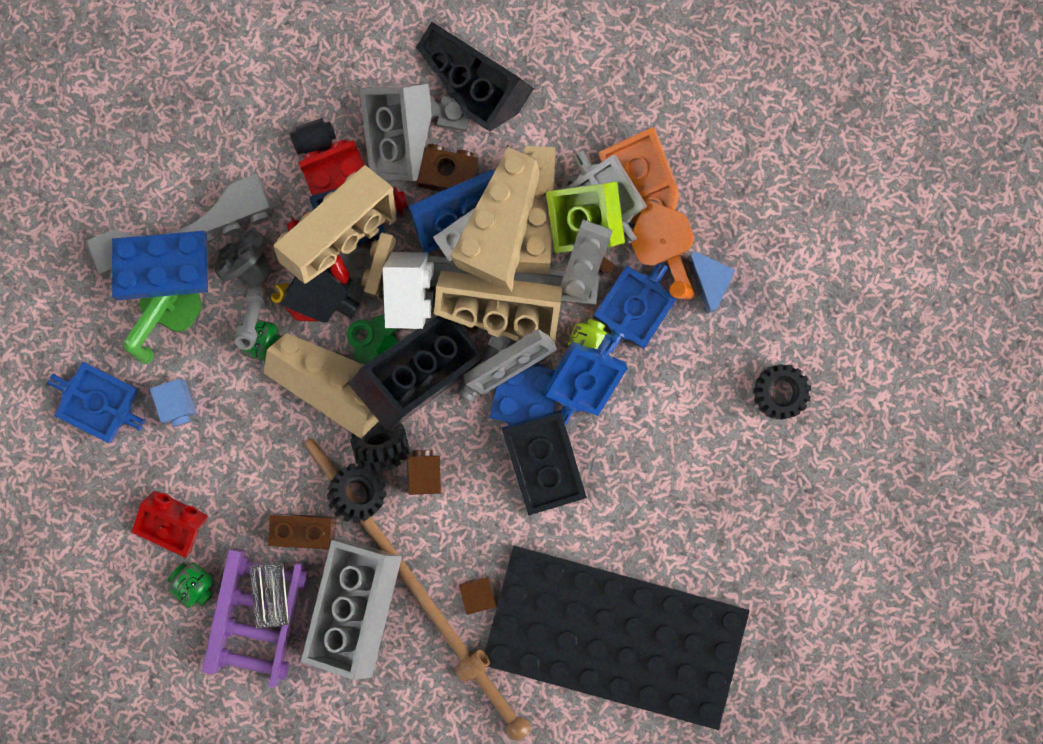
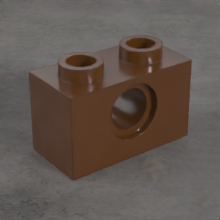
[412,144,479,192]
[407,450,441,495]
[268,513,337,549]

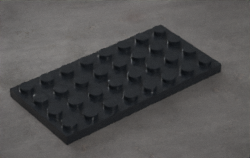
[485,545,750,730]

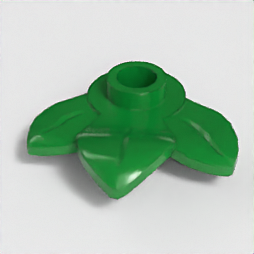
[347,315,398,365]

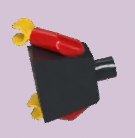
[271,254,360,323]

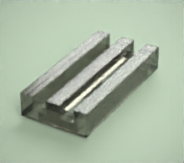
[250,562,289,629]

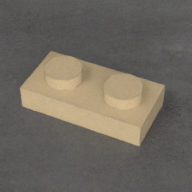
[361,233,396,298]

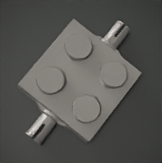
[566,151,647,245]

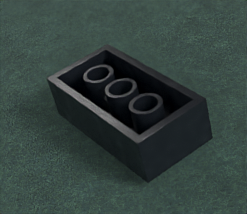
[348,316,485,432]

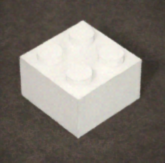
[383,252,435,329]

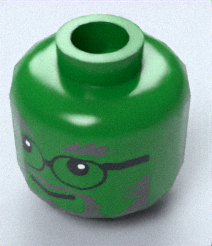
[236,319,282,361]
[167,562,214,608]

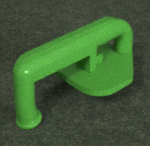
[123,293,202,364]

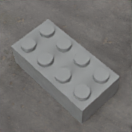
[301,540,402,680]

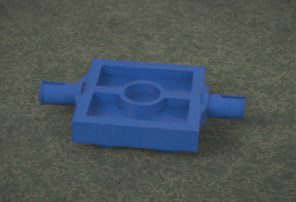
[593,262,677,354]
[544,334,628,425]
[47,362,146,443]
[489,362,555,425]

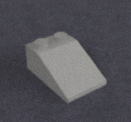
[360,83,432,181]

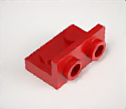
[298,139,364,196]
[131,491,208,558]

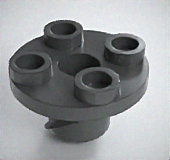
[215,228,271,286]

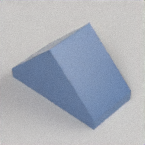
[687,252,735,314]

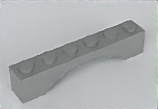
[86,174,274,279]

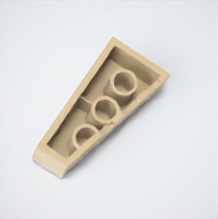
[450,147,540,293]
[273,165,397,284]
[434,271,562,357]
[264,333,378,438]

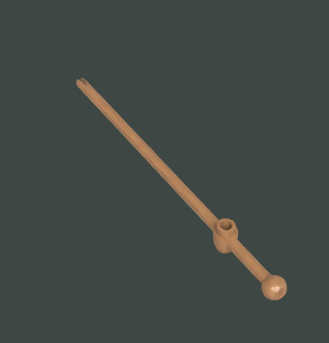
[305,438,530,741]

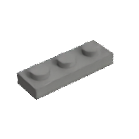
[561,220,613,301]
[463,329,557,395]

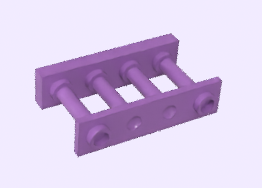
[202,548,309,688]

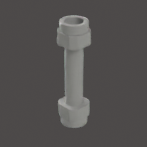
[235,286,267,350]
[458,335,511,402]

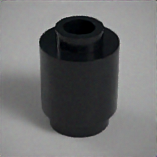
[289,117,337,155]

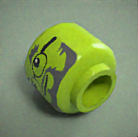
[566,319,610,350]

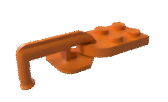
[598,127,695,300]

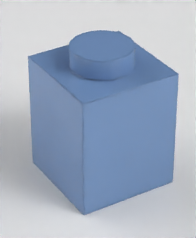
[150,379,197,428]

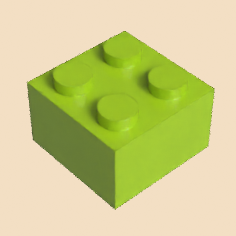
[546,181,625,253]

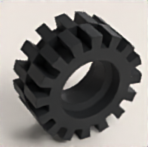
[753,364,811,420]
[350,421,410,472]
[326,463,386,523]

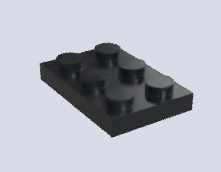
[502,410,587,516]

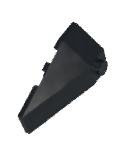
[416,22,534,132]

